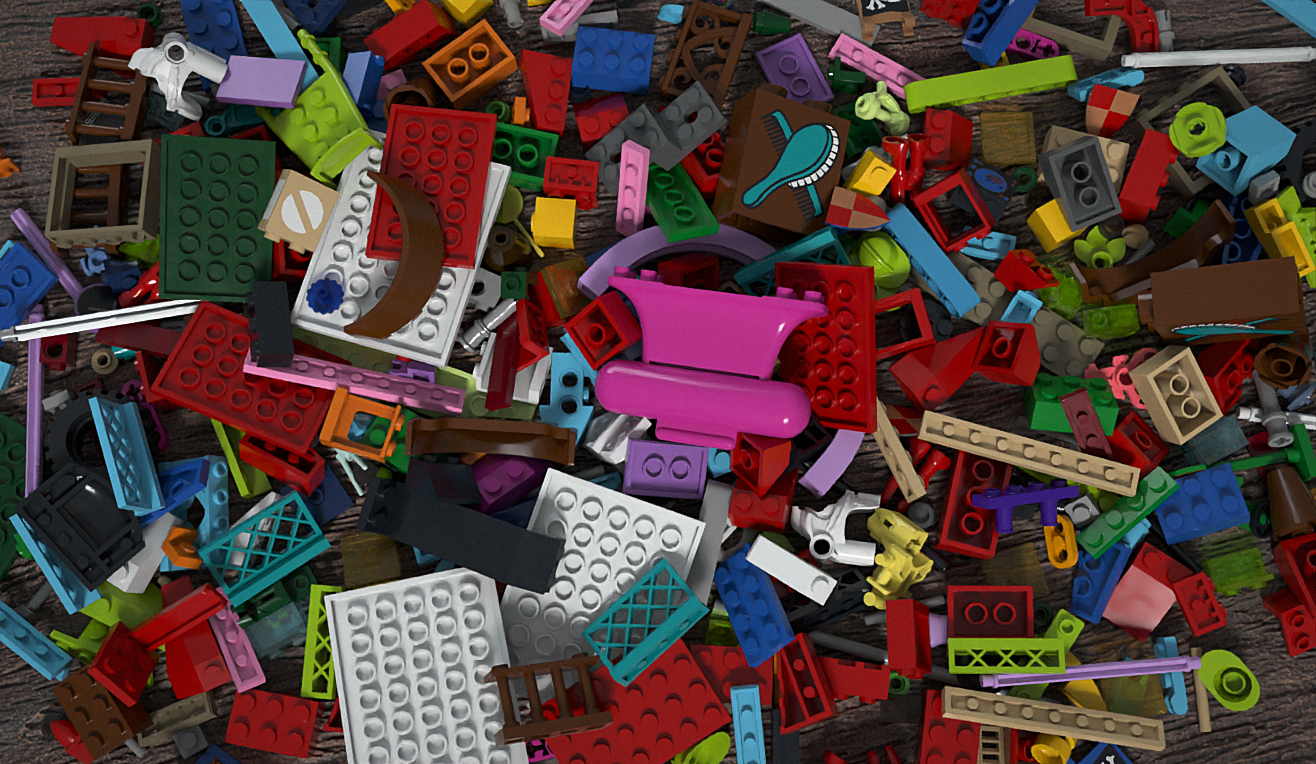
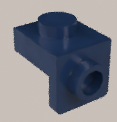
[100,259,142,295]

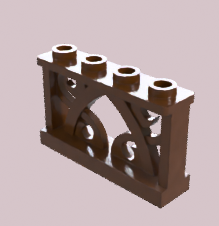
[658,0,753,111]

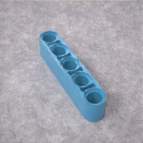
[881,202,981,319]

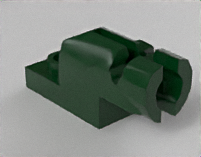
[230,565,320,629]

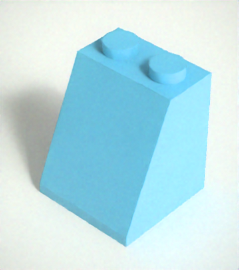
[1195,105,1297,196]

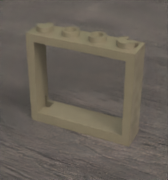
[1021,6,1122,61]
[1130,65,1252,202]
[44,139,161,248]

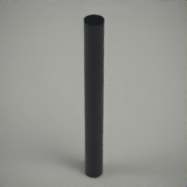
[1117,494,1202,572]

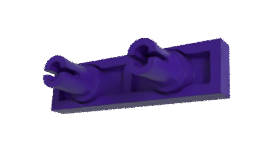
[972,479,1079,534]

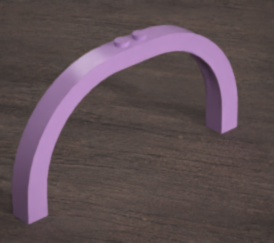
[577,224,865,499]

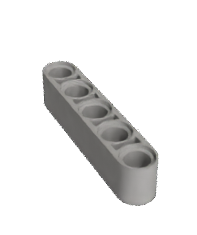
[678,479,735,606]

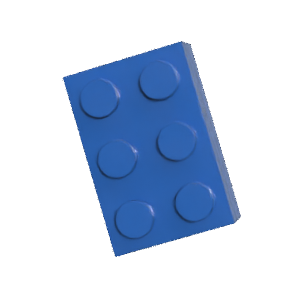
[571,26,655,95]
[1155,463,1250,546]

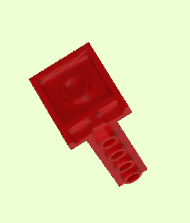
[87,583,228,707]

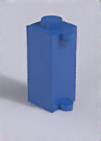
[342,51,385,119]

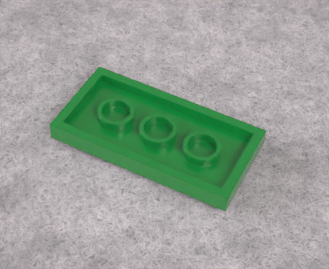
[645,162,720,243]

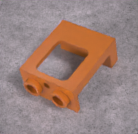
[319,387,405,463]

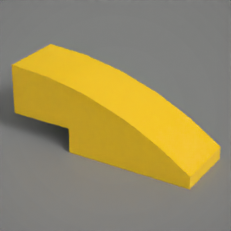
[1243,198,1316,277]
[1057,651,1107,712]

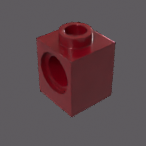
[39,333,79,371]

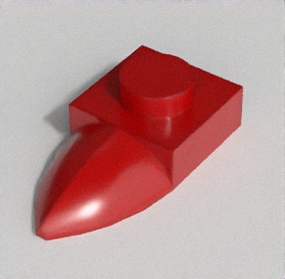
[50,720,94,764]

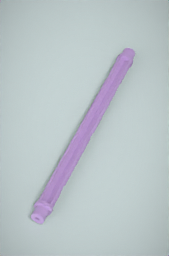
[25,304,46,498]
[979,655,1201,688]

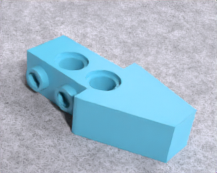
[539,352,594,462]

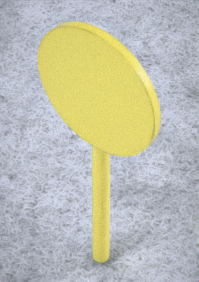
[495,185,544,258]

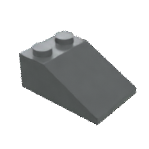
[1037,136,1122,232]

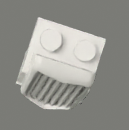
[582,411,652,476]

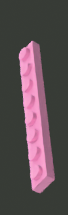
[243,348,466,416]

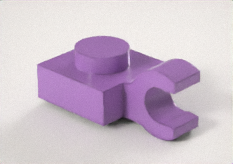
[389,358,437,384]

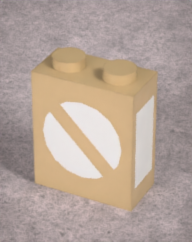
[257,169,340,254]

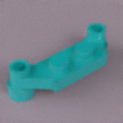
[205,103,285,138]

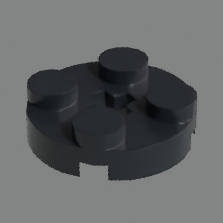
[898,299,953,349]

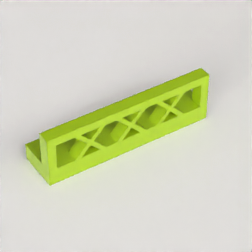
[211,418,274,501]
[301,584,345,700]
[946,638,1066,674]

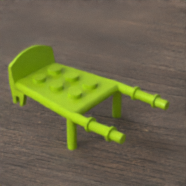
[254,29,384,191]

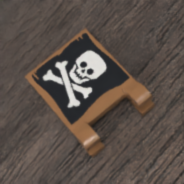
[855,0,916,41]

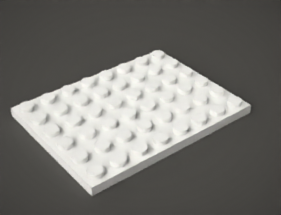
[290,130,512,368]
[500,467,706,703]
[324,567,529,764]

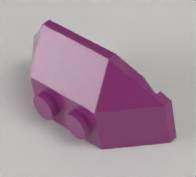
[461,453,558,515]

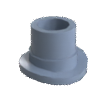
[1277,382,1316,412]

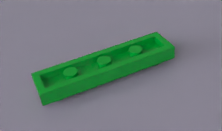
[1075,466,1180,560]

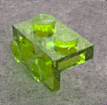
[1203,547,1274,597]

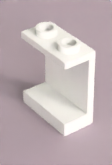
[472,332,553,405]

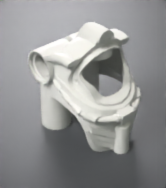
[128,32,228,122]
[790,490,881,567]

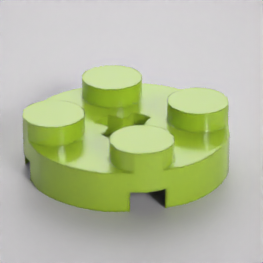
[1169,102,1227,158]

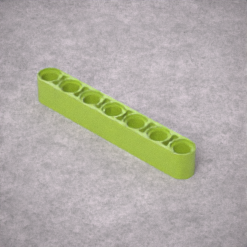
[903,55,1078,114]

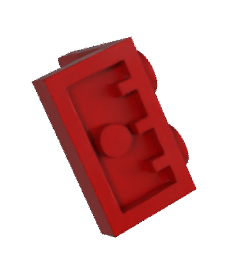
[543,156,600,210]
[516,298,550,373]
[134,350,183,412]
[1170,572,1228,637]
[1262,587,1316,657]

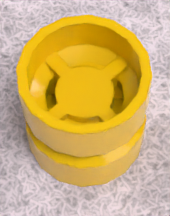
[1031,732,1079,764]

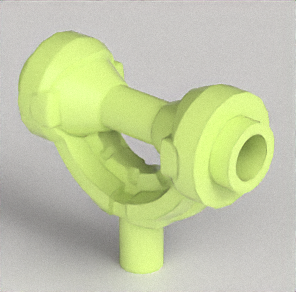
[855,81,910,136]

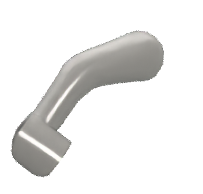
[716,528,759,567]

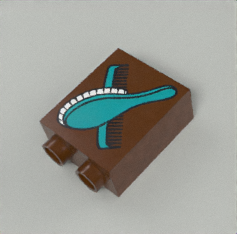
[712,83,851,245]
[1138,256,1307,346]

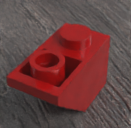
[993,249,1061,292]

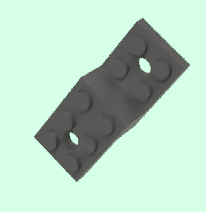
[585,80,728,195]

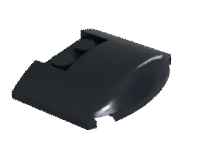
[13,462,146,592]

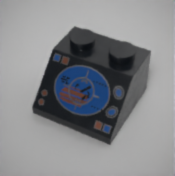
[947,157,1020,227]

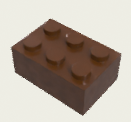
[52,662,154,761]

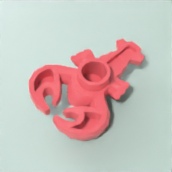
[1084,348,1159,409]

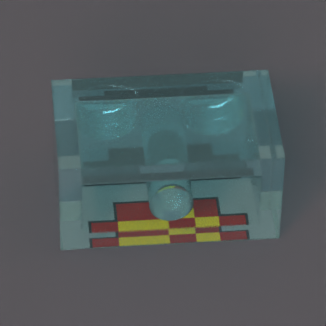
[1178,415,1250,466]
[244,602,308,661]

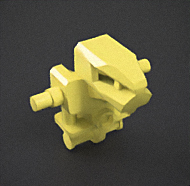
[864,507,933,610]

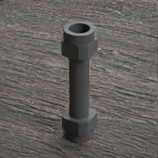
[17,579,53,623]

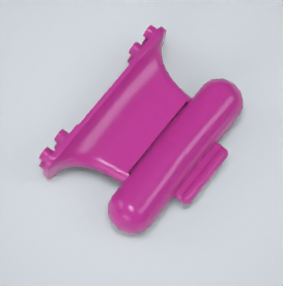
[594,266,829,450]

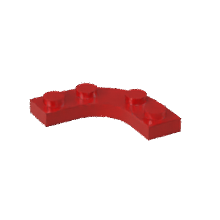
[1084,0,1159,54]

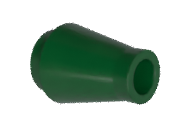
[752,9,791,35]

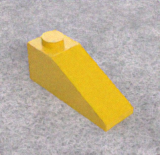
[841,149,897,196]

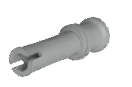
[457,296,530,353]
[1251,369,1294,447]

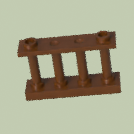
[65,42,155,146]
[50,163,130,260]
[483,652,613,747]

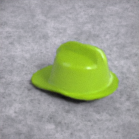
[854,231,911,288]
[1197,649,1260,711]
[670,731,731,764]

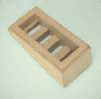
[977,723,1005,764]

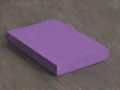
[754,33,835,104]
[216,55,308,109]
[622,438,709,500]

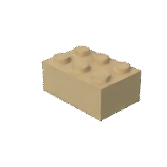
[1036,125,1130,195]
[1129,345,1223,445]

